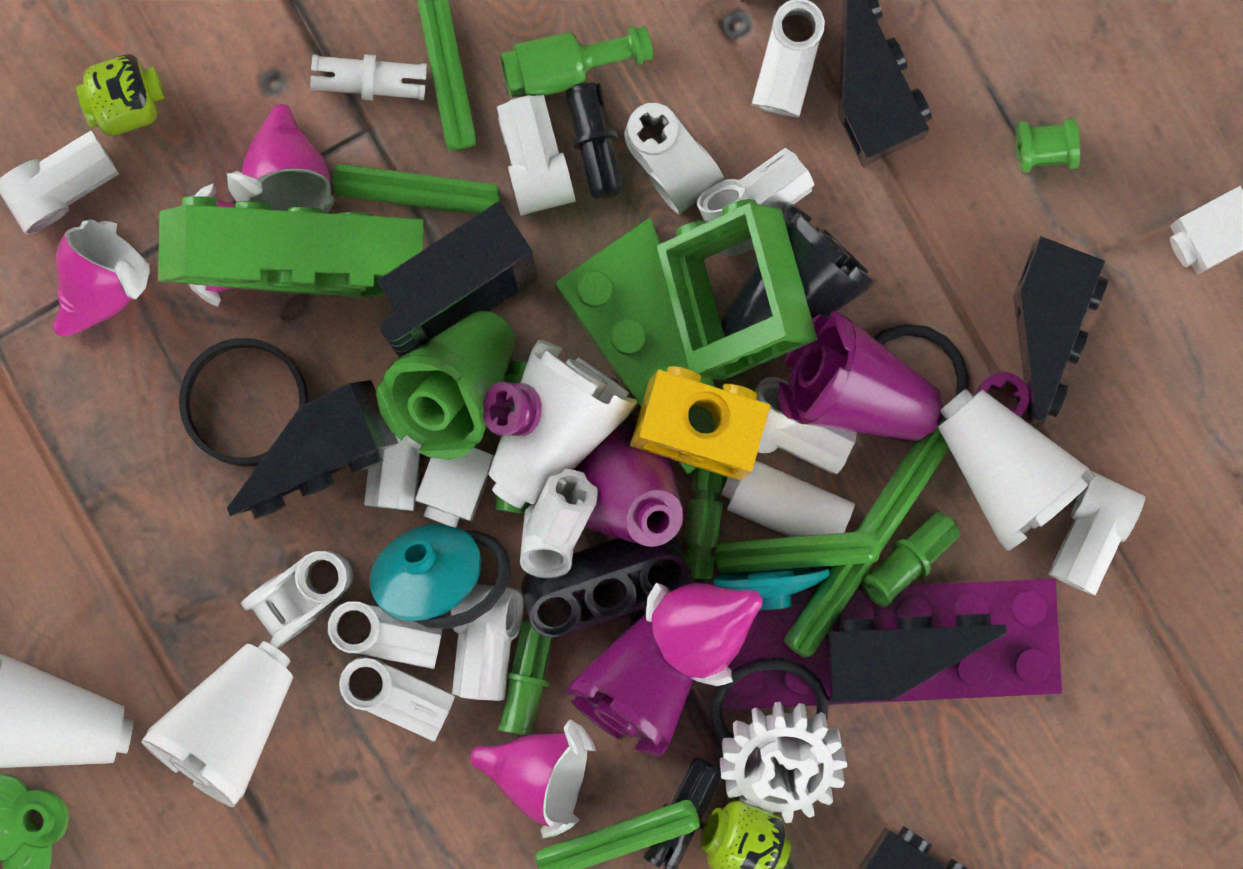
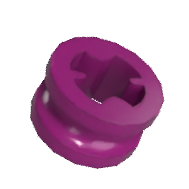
[976,372,1029,417]
[483,382,542,436]

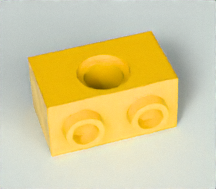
[630,366,771,481]

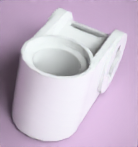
[624,103,724,215]
[241,551,353,649]

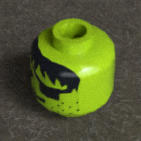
[76,54,166,136]
[700,800,791,869]

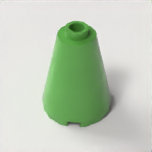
[376,311,516,460]

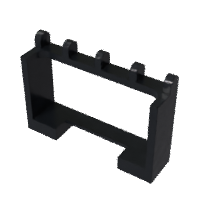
[376,201,538,358]

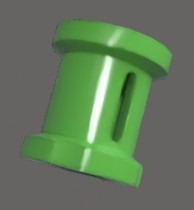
[1015,118,1080,173]

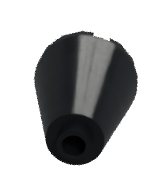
[721,204,876,337]

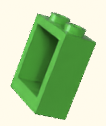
[657,199,817,380]

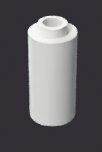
[721,460,855,537]

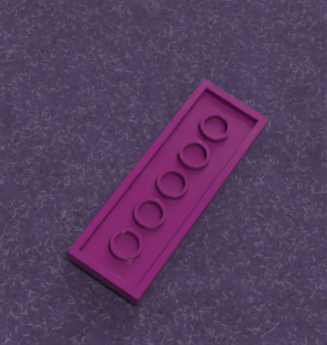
[715,578,1062,710]

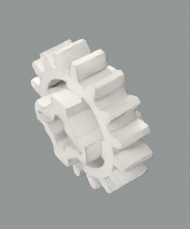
[720,702,847,823]

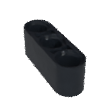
[521,535,691,637]

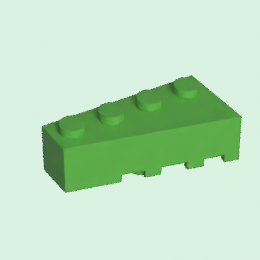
[158,196,423,299]
[555,218,715,477]

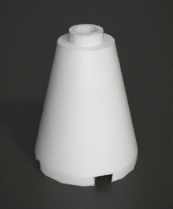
[488,340,638,508]
[938,388,1096,551]
[141,641,293,807]
[0,654,134,768]

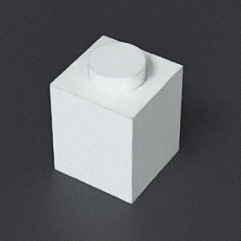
[1170,186,1243,275]
[415,448,494,528]

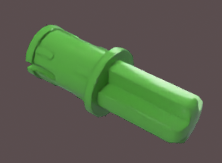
[861,512,960,608]
[498,620,553,736]

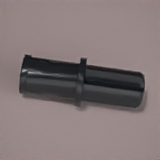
[565,82,623,199]
[643,758,721,869]

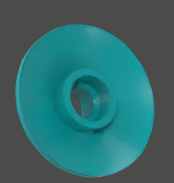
[370,524,482,621]
[714,566,830,610]

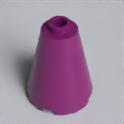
[778,312,943,441]
[574,422,683,547]
[566,614,694,758]

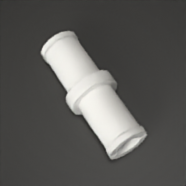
[310,54,427,101]

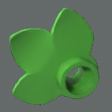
[0,774,69,869]

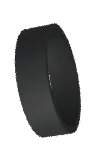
[179,338,309,466]

